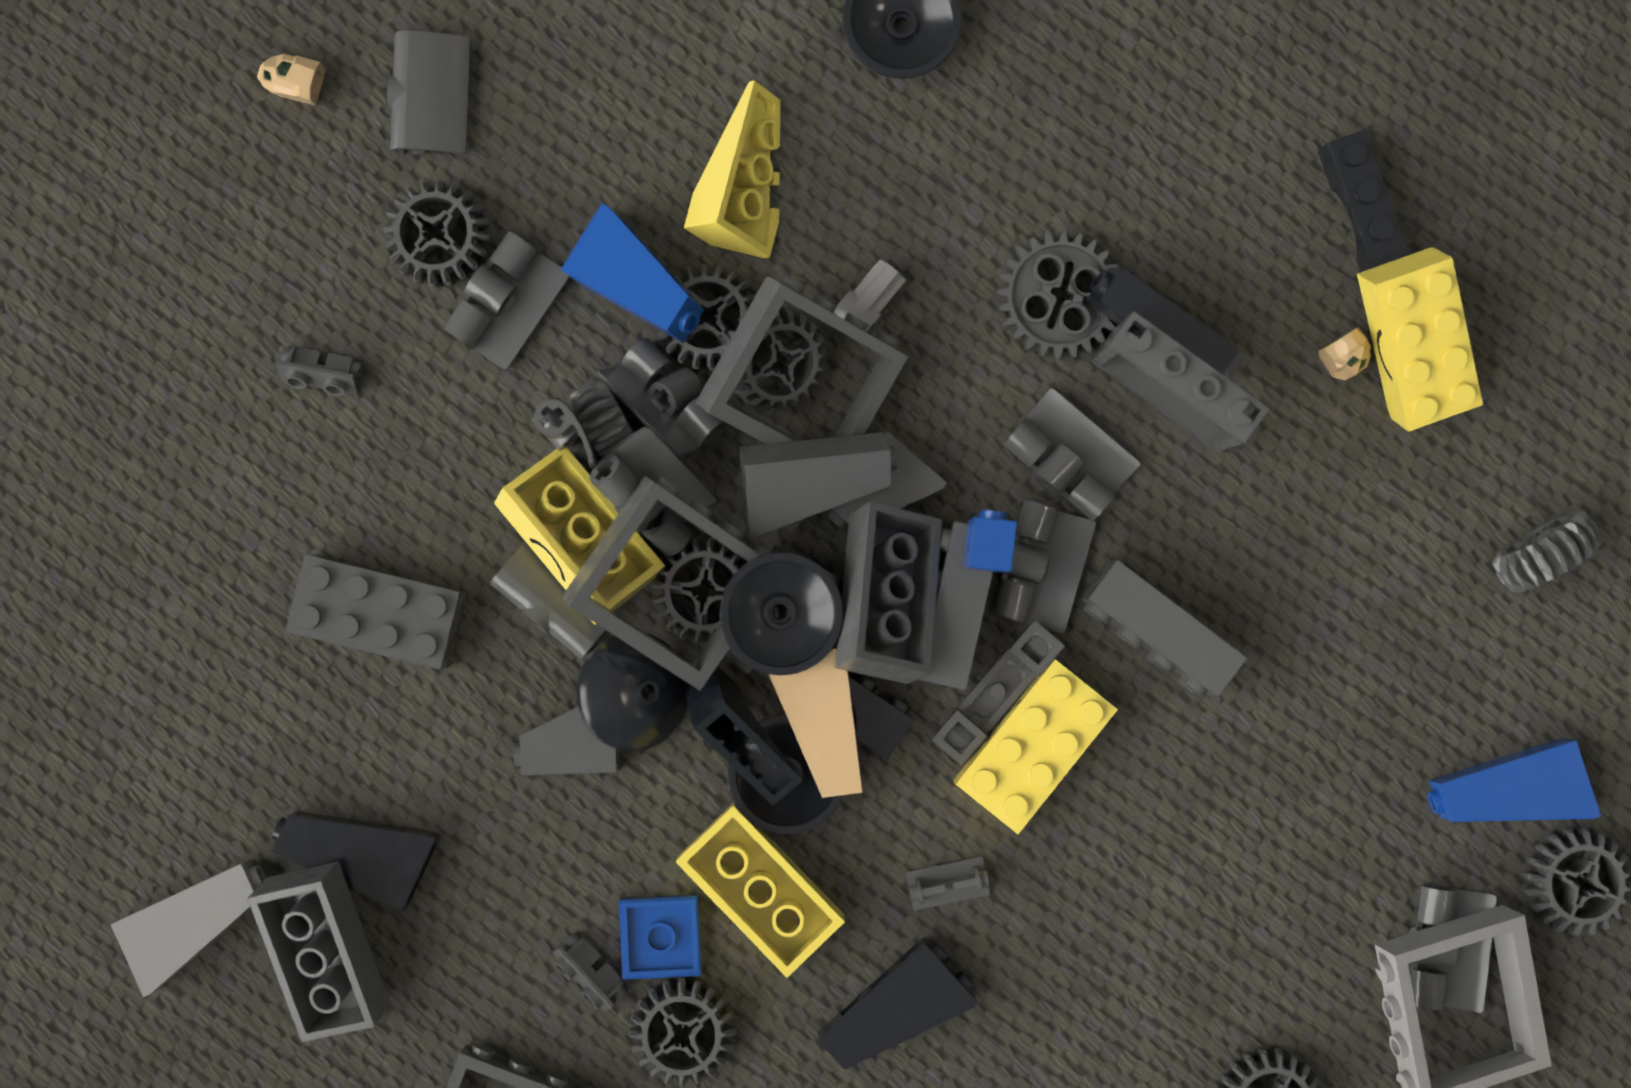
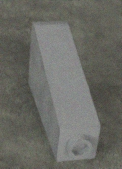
[110,859,266,997]

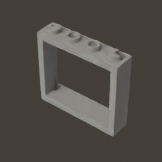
[1375,905,1552,1088]

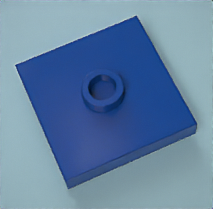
[619,894,702,980]

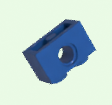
[963,510,1017,573]

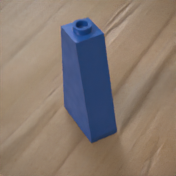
[561,203,704,344]
[1427,738,1601,822]

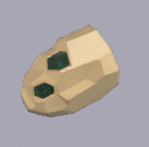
[257,54,326,105]
[1318,327,1371,380]

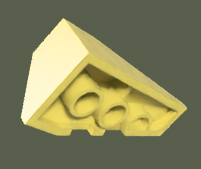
[684,81,781,258]

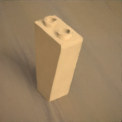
[769,643,862,798]

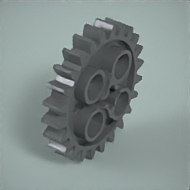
[995,231,1118,360]

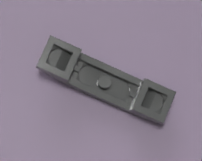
[932,620,1065,766]

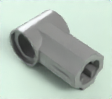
[833,259,906,332]

